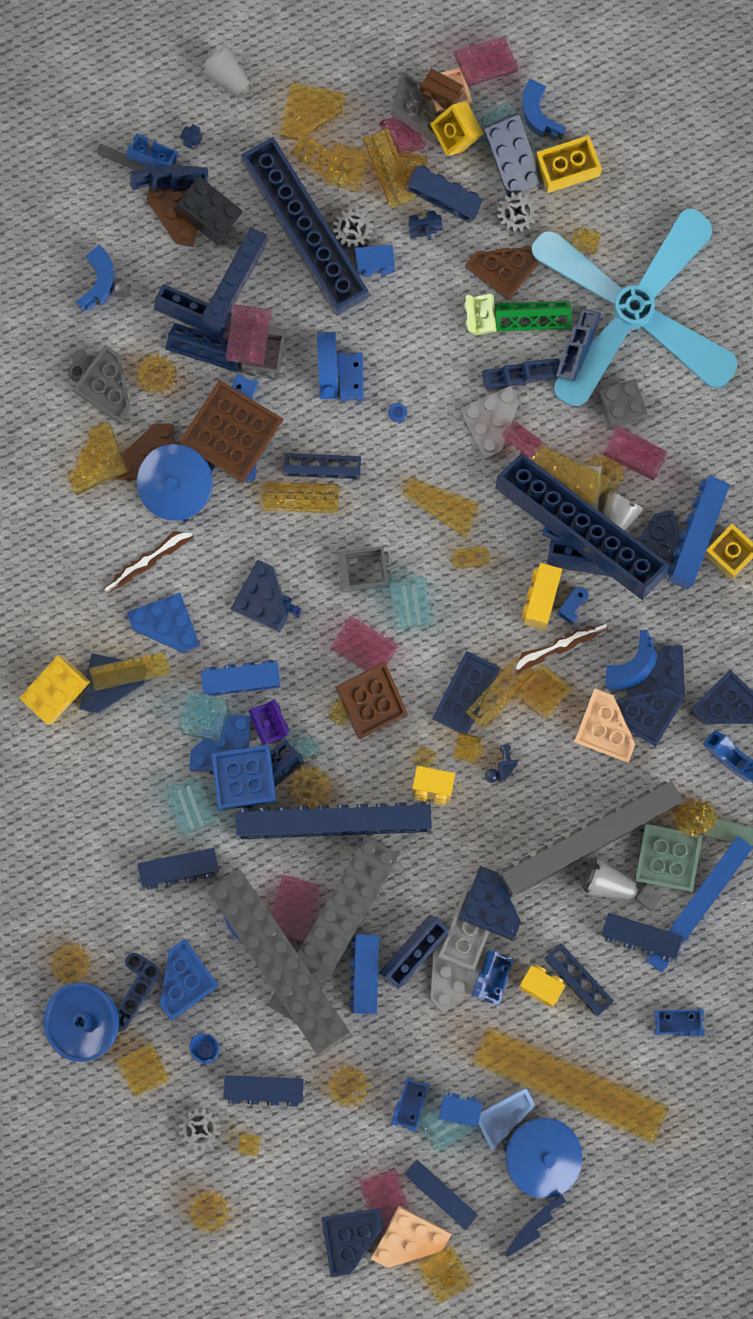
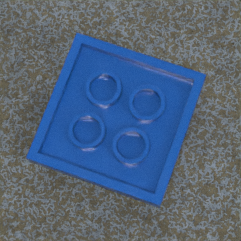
[212,745,277,811]

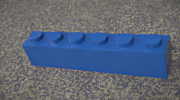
[667,475,730,590]

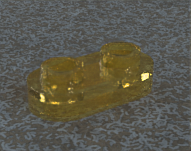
[451,546,489,569]

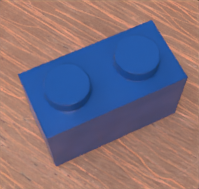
[355,245,395,277]
[438,1092,483,1127]

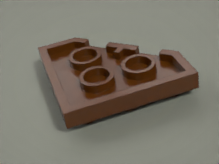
[146,186,198,247]
[465,246,540,301]
[115,423,174,480]

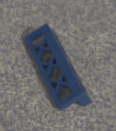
[165,323,245,372]
[284,453,361,479]
[242,739,305,808]
[544,943,614,1017]

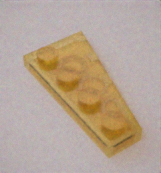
[531,445,613,505]
[402,477,480,539]

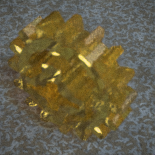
[136,353,177,395]
[587,453,625,495]
[289,765,331,807]
[674,798,717,837]
[49,942,92,984]
[327,1065,370,1108]
[188,1190,231,1234]

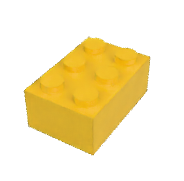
[535,135,602,194]
[521,563,562,630]
[19,655,90,724]
[411,766,455,806]

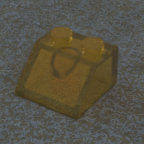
[417,1245,473,1304]

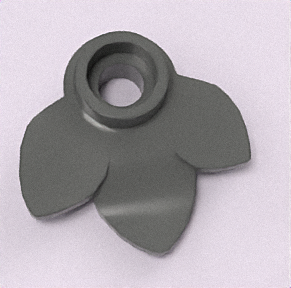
[68,349,96,382]

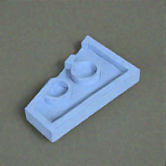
[478,1087,535,1151]

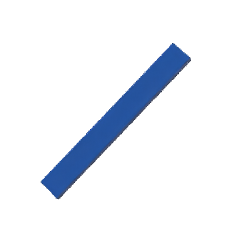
[646,836,753,973]

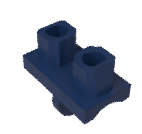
[408,210,443,241]

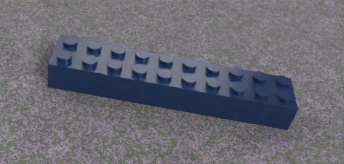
[241,137,369,316]
[495,453,669,601]
[235,801,432,840]

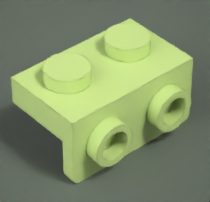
[464,294,496,335]

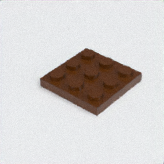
[335,662,408,739]

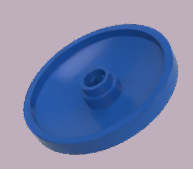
[137,444,213,521]
[44,982,119,1062]
[506,1118,582,1198]

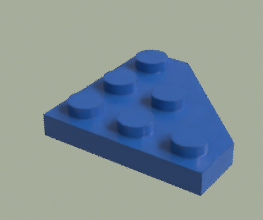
[127,593,200,653]
[189,715,251,772]
[160,939,219,1021]

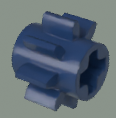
[180,124,203,149]

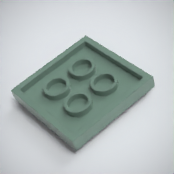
[635,824,703,893]

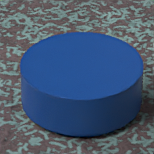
[388,403,407,423]

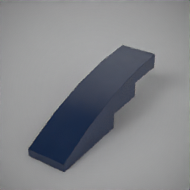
[130,166,208,192]
[556,308,601,381]
[482,358,560,390]
[404,1160,478,1230]
[504,1195,567,1257]

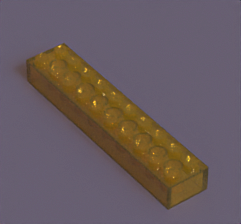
[471,1027,669,1144]

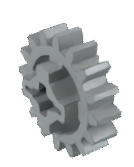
[497,192,537,234]
[333,208,373,250]
[179,1108,221,1151]

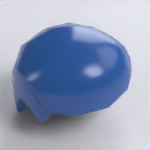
[189,1033,220,1064]

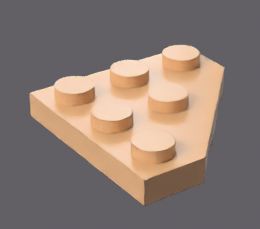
[574,688,636,763]
[370,1206,452,1268]

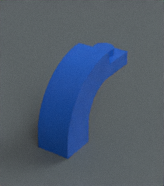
[522,79,566,140]
[76,244,115,312]
[317,332,339,399]
[605,630,657,691]
[703,730,753,783]

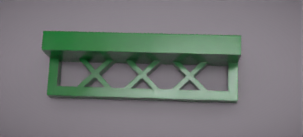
[495,301,571,332]

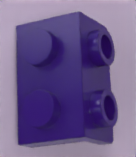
[248,699,289,745]

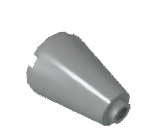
[199,44,250,96]
[603,491,643,530]
[581,857,638,900]

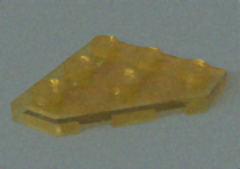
[280,83,346,141]
[69,421,127,496]

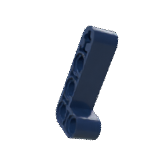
[117,953,160,1032]

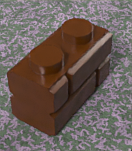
[420,68,464,109]

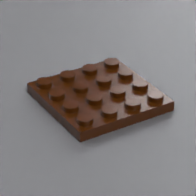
[178,380,284,483]

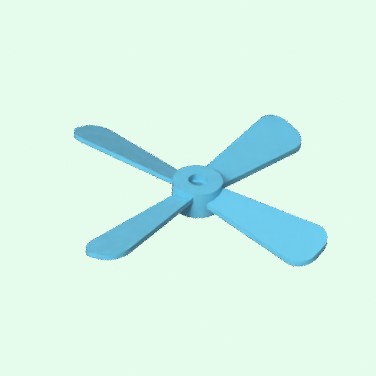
[532,209,737,406]

